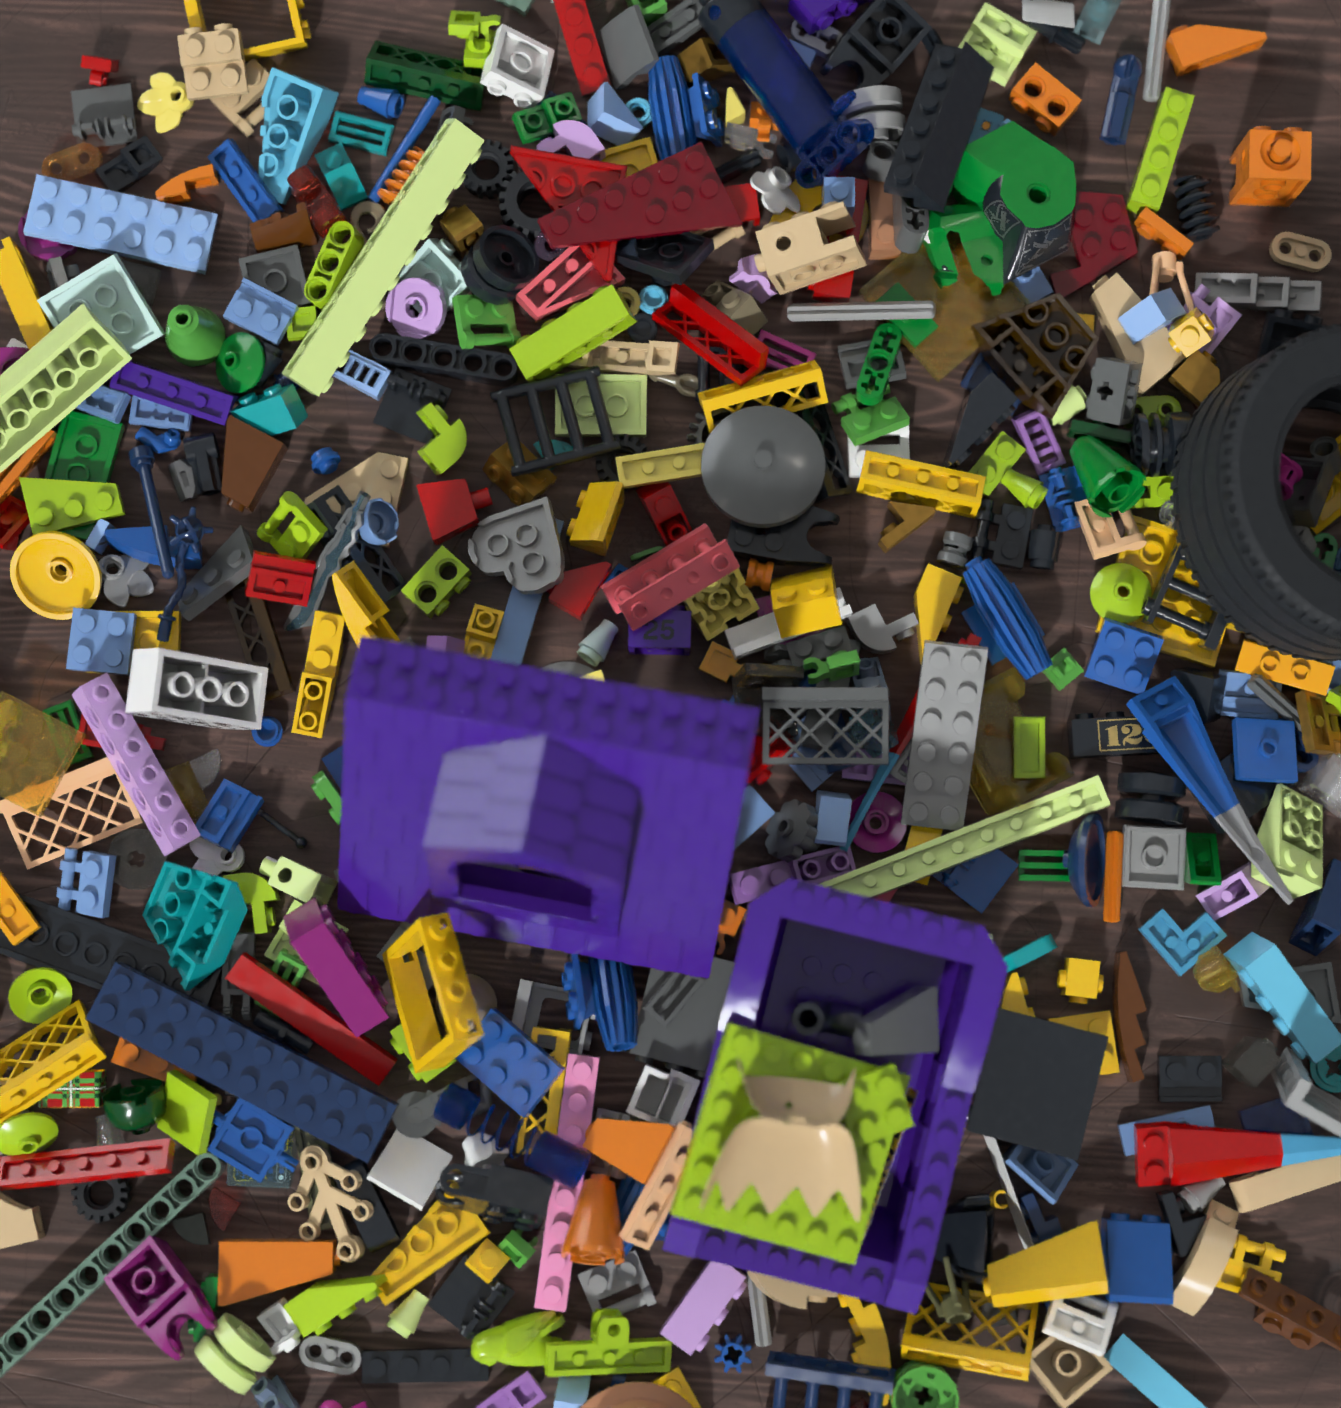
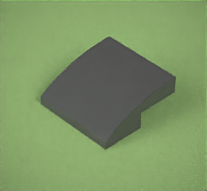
[595,4,659,90]

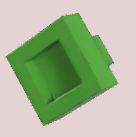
[1042,647,1084,691]
[497,1229,538,1268]

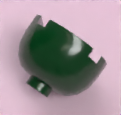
[102,1078,166,1135]

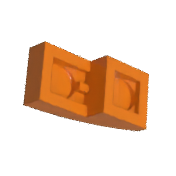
[155,164,219,204]

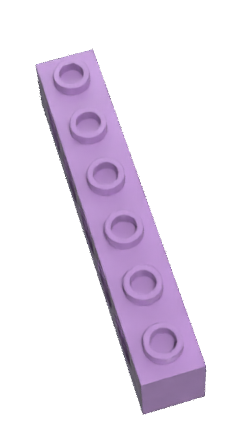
[71,673,201,857]

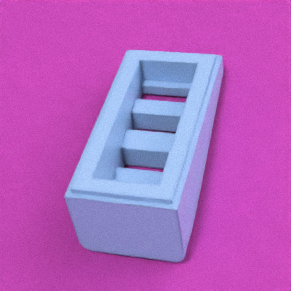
[332,350,393,401]

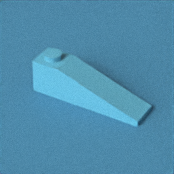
[258,67,339,205]

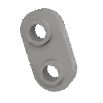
[299,1334,362,1375]

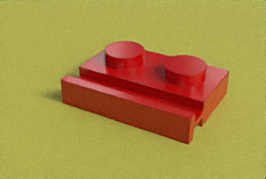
[245,550,316,607]

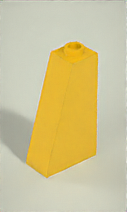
[983,1221,1109,1307]

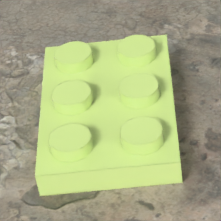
[555,374,647,437]

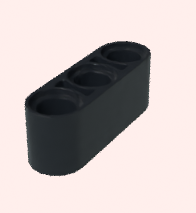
[334,1159,401,1254]

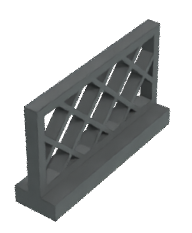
[762,687,890,765]

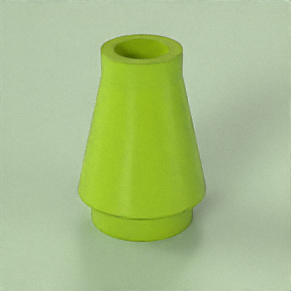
[1001,468,1048,509]

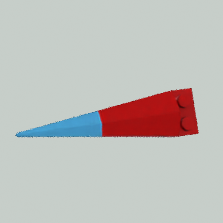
[839,633,982,852]
[1134,1121,1341,1187]

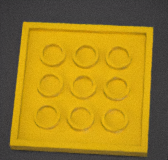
[1095,515,1227,668]

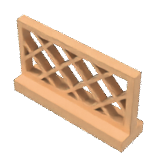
[0,757,144,870]

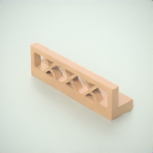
[619,1120,694,1250]

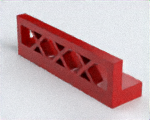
[652,283,769,387]

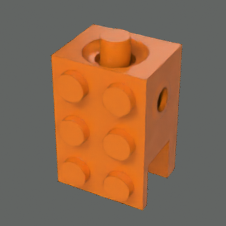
[1229,126,1312,207]

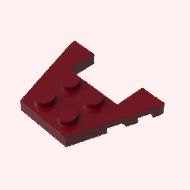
[1049,191,1138,299]

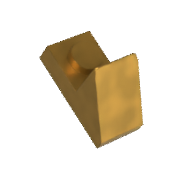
[878,501,936,553]

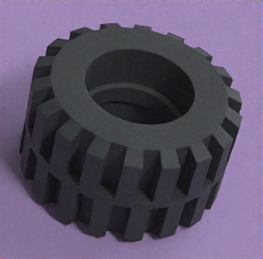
[499,167,553,247]

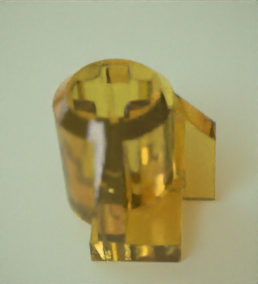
[1192,945,1241,993]

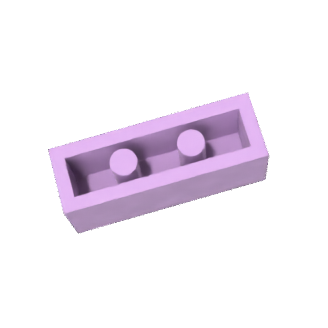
[660,1261,747,1356]

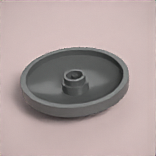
[701,406,825,528]

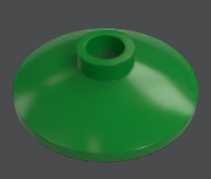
[215,332,265,393]

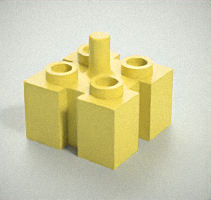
[683,568,760,641]

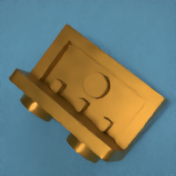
[482,441,557,506]

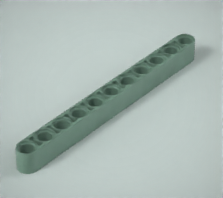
[0,1151,226,1379]

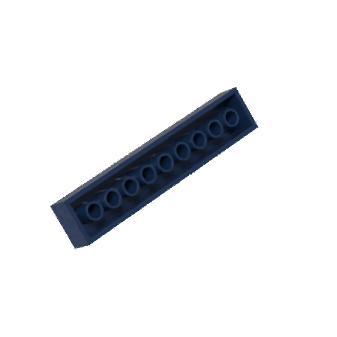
[86,962,399,1163]

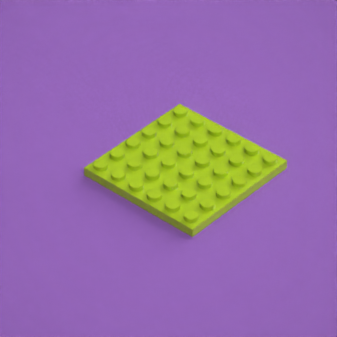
[669,1022,911,1265]

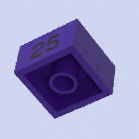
[628,605,691,656]

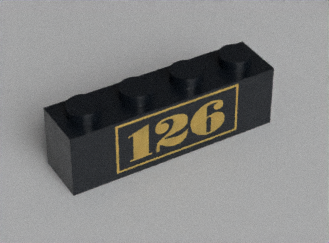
[1067,711,1159,759]

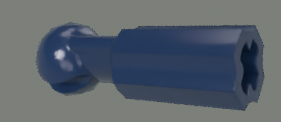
[1099,54,1143,145]

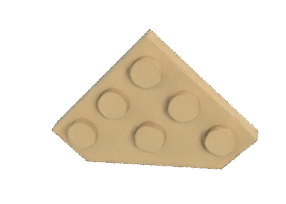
[304,452,409,548]

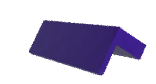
[109,360,241,426]

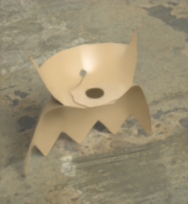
[700,1057,861,1222]

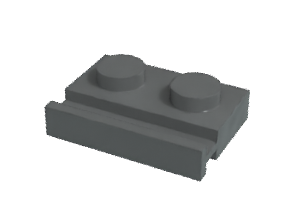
[838,336,906,390]

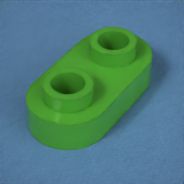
[311,770,342,825]

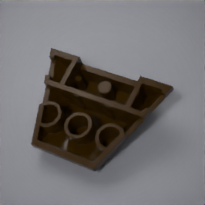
[971,293,1099,419]

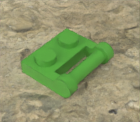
[452,295,521,349]

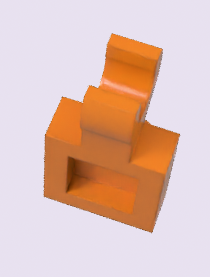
[749,101,781,142]

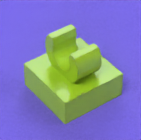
[464,32,494,68]

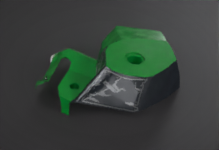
[923,121,1077,296]

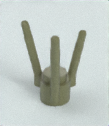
[925,1256,973,1324]

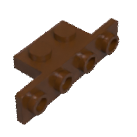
[1238,1267,1341,1351]

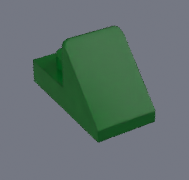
[1184,832,1222,886]

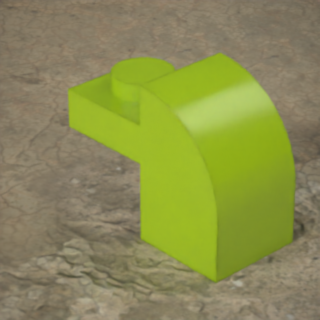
[416,402,467,475]
[223,873,280,934]

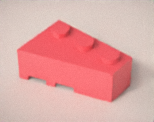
[516,246,626,322]

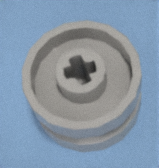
[836,85,906,149]

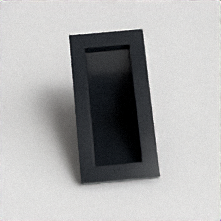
[1170,667,1227,725]

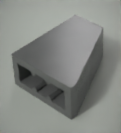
[853,986,939,1056]

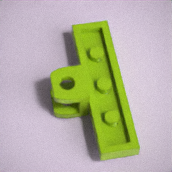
[545,1308,672,1377]

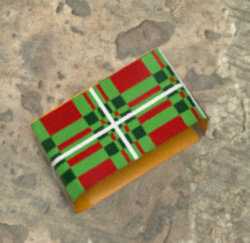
[39,1069,107,1108]

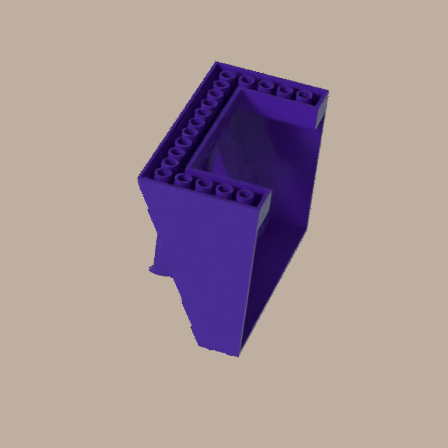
[337,636,759,979]

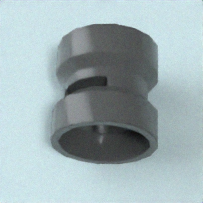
[936,531,974,570]

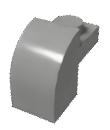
[845,604,919,654]

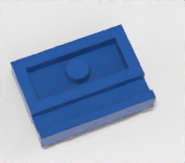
[195,778,265,854]

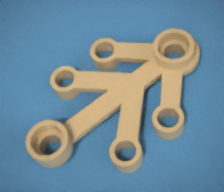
[288,1145,374,1263]

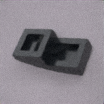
[95,135,163,193]

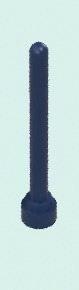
[129,445,175,579]

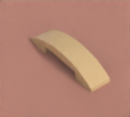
[567,340,680,375]

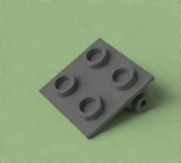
[71,83,138,150]

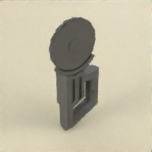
[393,1074,493,1138]

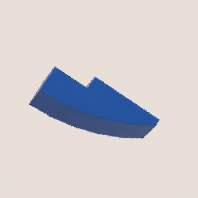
[105,525,203,569]

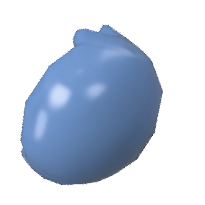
[355,498,399,545]

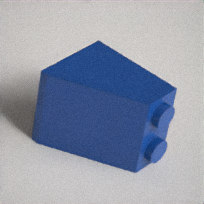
[1100,1212,1174,1305]

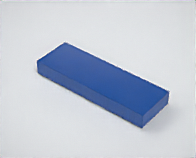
[207,138,284,222]

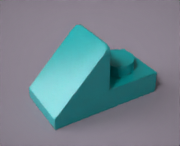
[314,143,368,211]

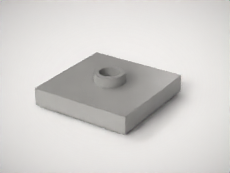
[1121,825,1186,891]

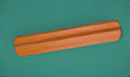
[1103,831,1123,923]

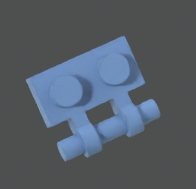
[56,847,116,918]

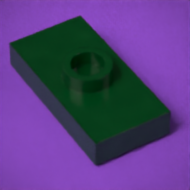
[1066,419,1132,449]

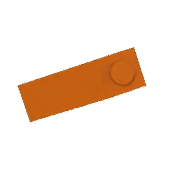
[1165,24,1267,77]

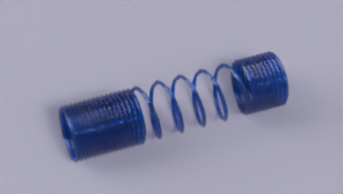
[433,1082,591,1189]

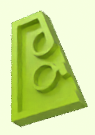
[19,477,126,535]

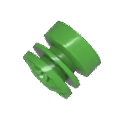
[889,1360,959,1408]

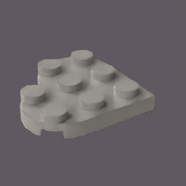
[468,497,565,595]

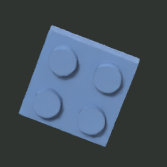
[66,608,137,676]

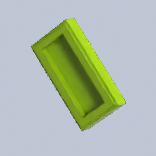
[1013,716,1045,779]

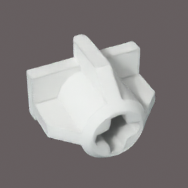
[462,1132,510,1170]

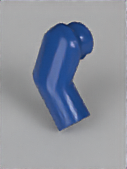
[135,426,181,454]

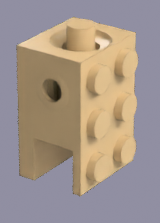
[754,201,867,295]

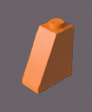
[582,1118,677,1184]

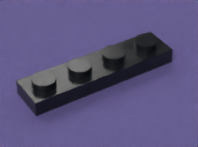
[362,1347,489,1384]

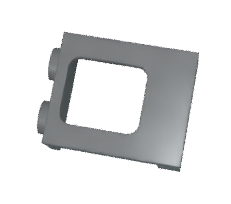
[512,979,596,1055]

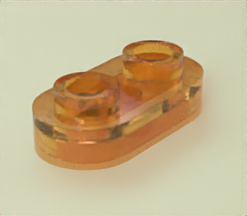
[41,143,102,181]

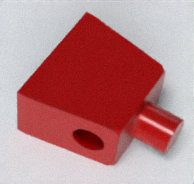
[416,479,493,545]

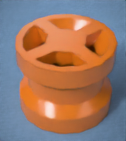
[745,557,774,592]

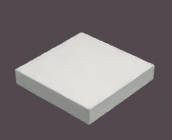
[367,1129,453,1210]

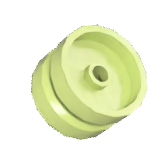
[193,1313,276,1395]

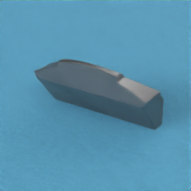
[168,459,199,502]

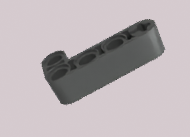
[862,140,929,254]

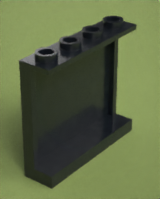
[966,1007,1109,1160]

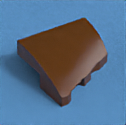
[249,202,318,254]

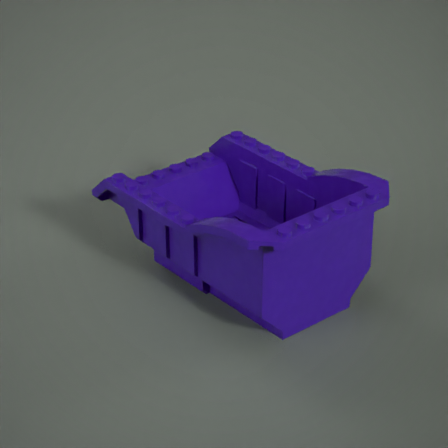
[663,878,1008,1314]

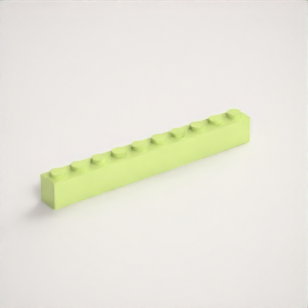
[281,118,485,396]

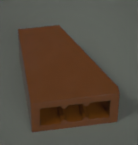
[221,415,288,513]

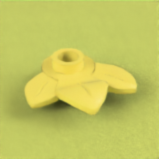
[137,72,194,133]

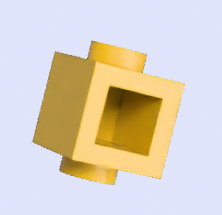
[1168,307,1215,358]
[1057,958,1104,1004]

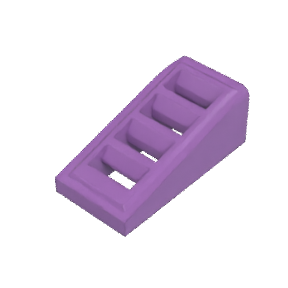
[1011,409,1066,476]

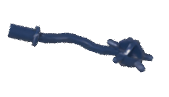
[156,506,214,642]

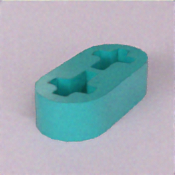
[1003,933,1058,973]

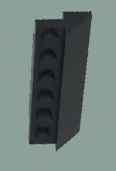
[884,41,994,213]

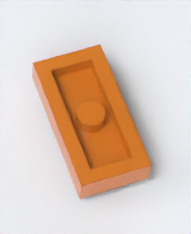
[1134,207,1194,261]

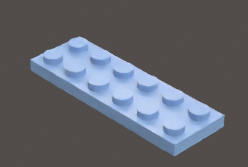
[23,174,218,274]

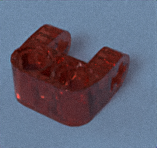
[287,165,348,239]

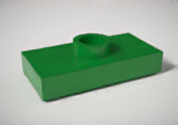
[875,282,939,348]

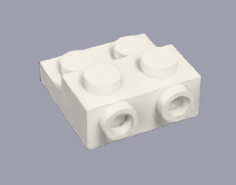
[480,23,555,109]

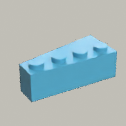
[1223,932,1341,1064]

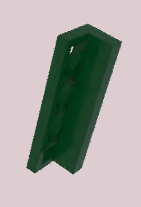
[364,40,486,111]

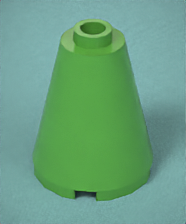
[165,305,226,367]

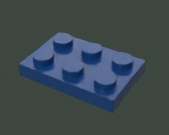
[456,1008,565,1118]

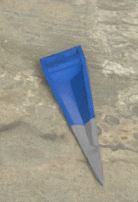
[1126,676,1293,905]

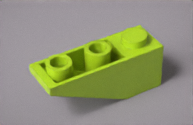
[283,1274,388,1338]

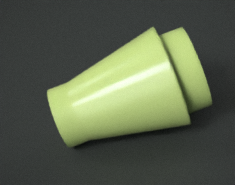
[386,1289,429,1339]

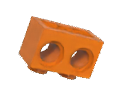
[1009,62,1082,136]

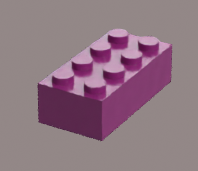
[283,897,389,1038]

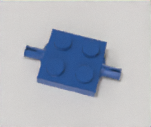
[207,1098,300,1183]

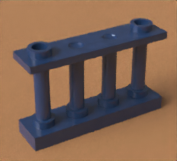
[765,1350,896,1408]

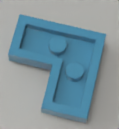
[1138,908,1227,976]

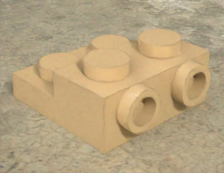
[177,23,249,101]

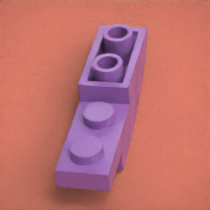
[728,846,856,905]

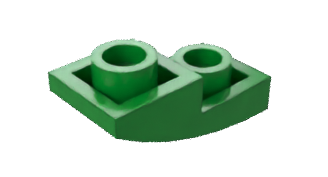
[512,91,582,145]
[188,1274,219,1342]

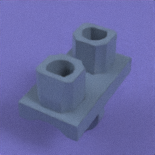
[250,1375,300,1408]

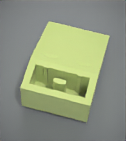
[1251,783,1323,899]

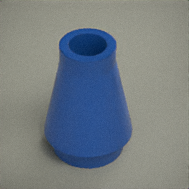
[357,86,405,119]

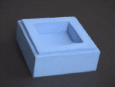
[85,519,117,555]

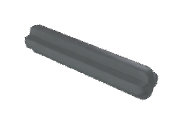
[1247,673,1302,733]

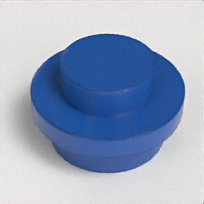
[311,447,341,475]
[252,716,283,747]

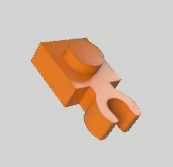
[716,899,747,955]

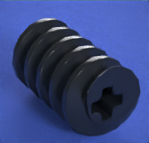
[1173,175,1220,243]

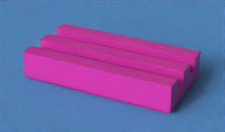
[757,329,816,371]

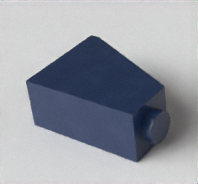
[1288,858,1341,956]

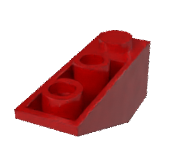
[636,482,693,547]

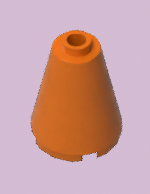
[561,1174,625,1266]

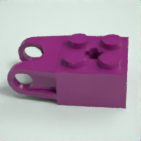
[103,1235,218,1361]

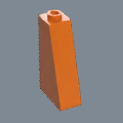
[218,1238,342,1306]

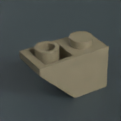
[701,280,768,335]

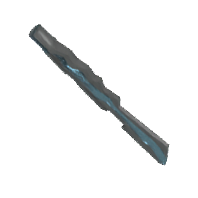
[283,491,371,631]

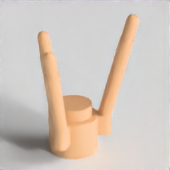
[1149,251,1194,312]

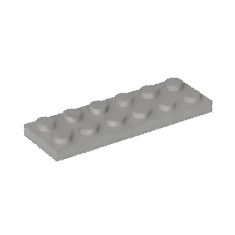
[901,640,988,830]

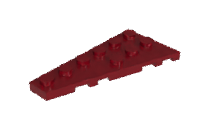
[537,142,743,249]

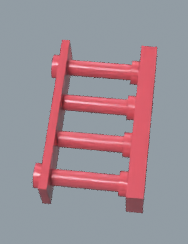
[600,523,740,631]

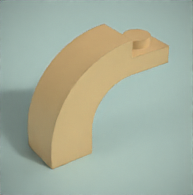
[1172,1199,1239,1316]
[746,1270,838,1309]

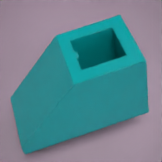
[231,384,309,436]

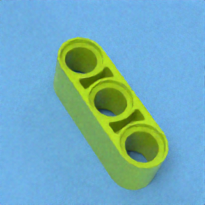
[304,221,364,310]

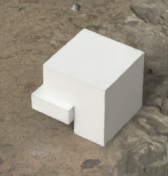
[626,1063,700,1125]

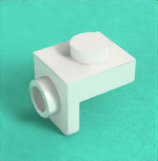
[257,1297,301,1356]

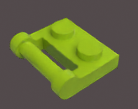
[257,491,328,559]

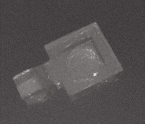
[724,122,777,159]

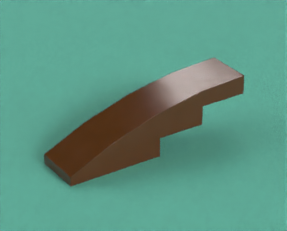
[1112,951,1147,1083]

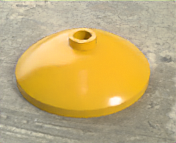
[10,531,102,620]

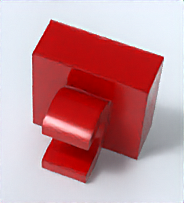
[81,55,119,86]

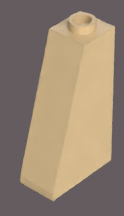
[1089,272,1186,397]

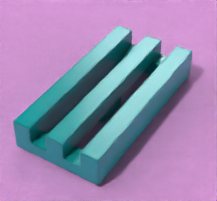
[328,111,395,157]

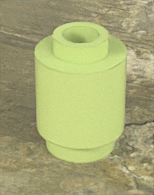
[1047,385,1087,426]

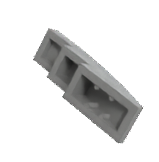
[1195,273,1322,314]

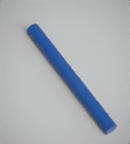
[367,95,441,203]

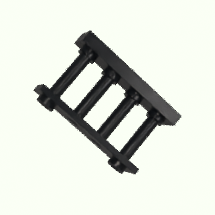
[1141,540,1227,651]

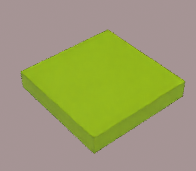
[157,1070,218,1155]

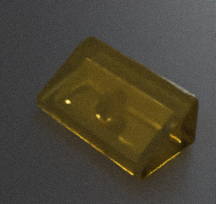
[164,761,208,824]

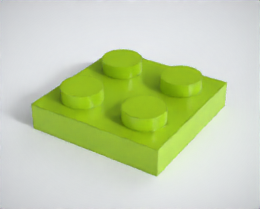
[835,1063,914,1148]

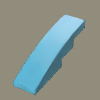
[1104,1334,1207,1408]

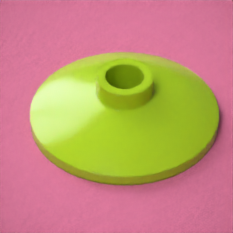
[1090,563,1152,624]
[8,967,72,1024]
[0,1112,58,1156]

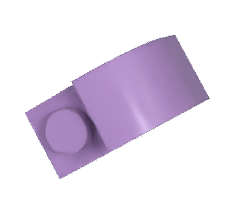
[536,120,606,161]

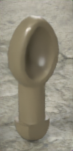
[649,373,698,397]

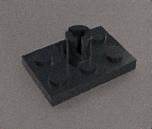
[614,232,715,286]

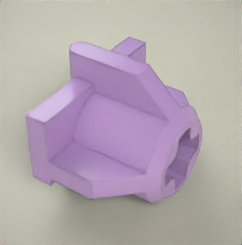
[729,254,776,303]

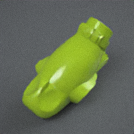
[471,1310,565,1368]

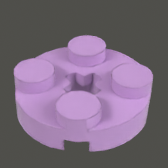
[385,277,447,339]

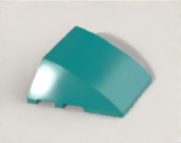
[142,861,248,991]

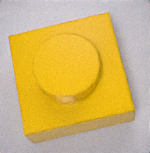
[465,1238,510,1284]

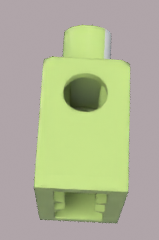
[259,856,338,906]

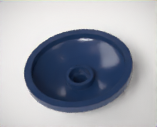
[1063,813,1106,907]

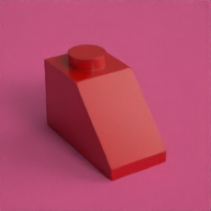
[547,561,612,621]

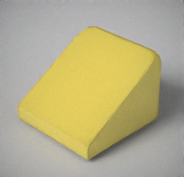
[725,87,746,131]

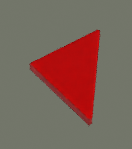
[510,145,627,283]

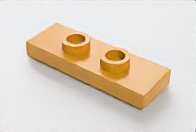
[1235,639,1336,696]

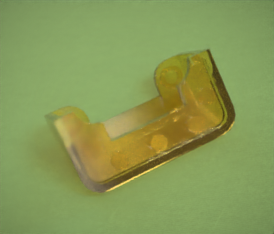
[970,667,1075,816]

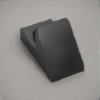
[1156,1189,1207,1257]

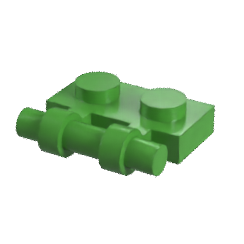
[831,384,910,446]

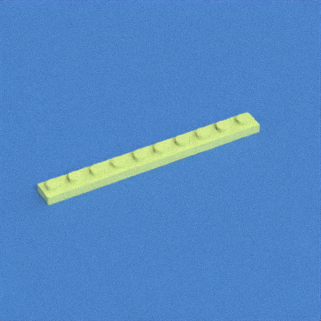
[817,775,1110,898]

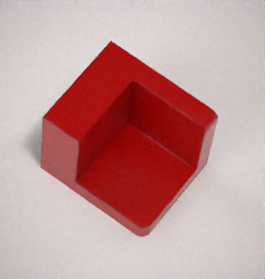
[725,183,760,226]

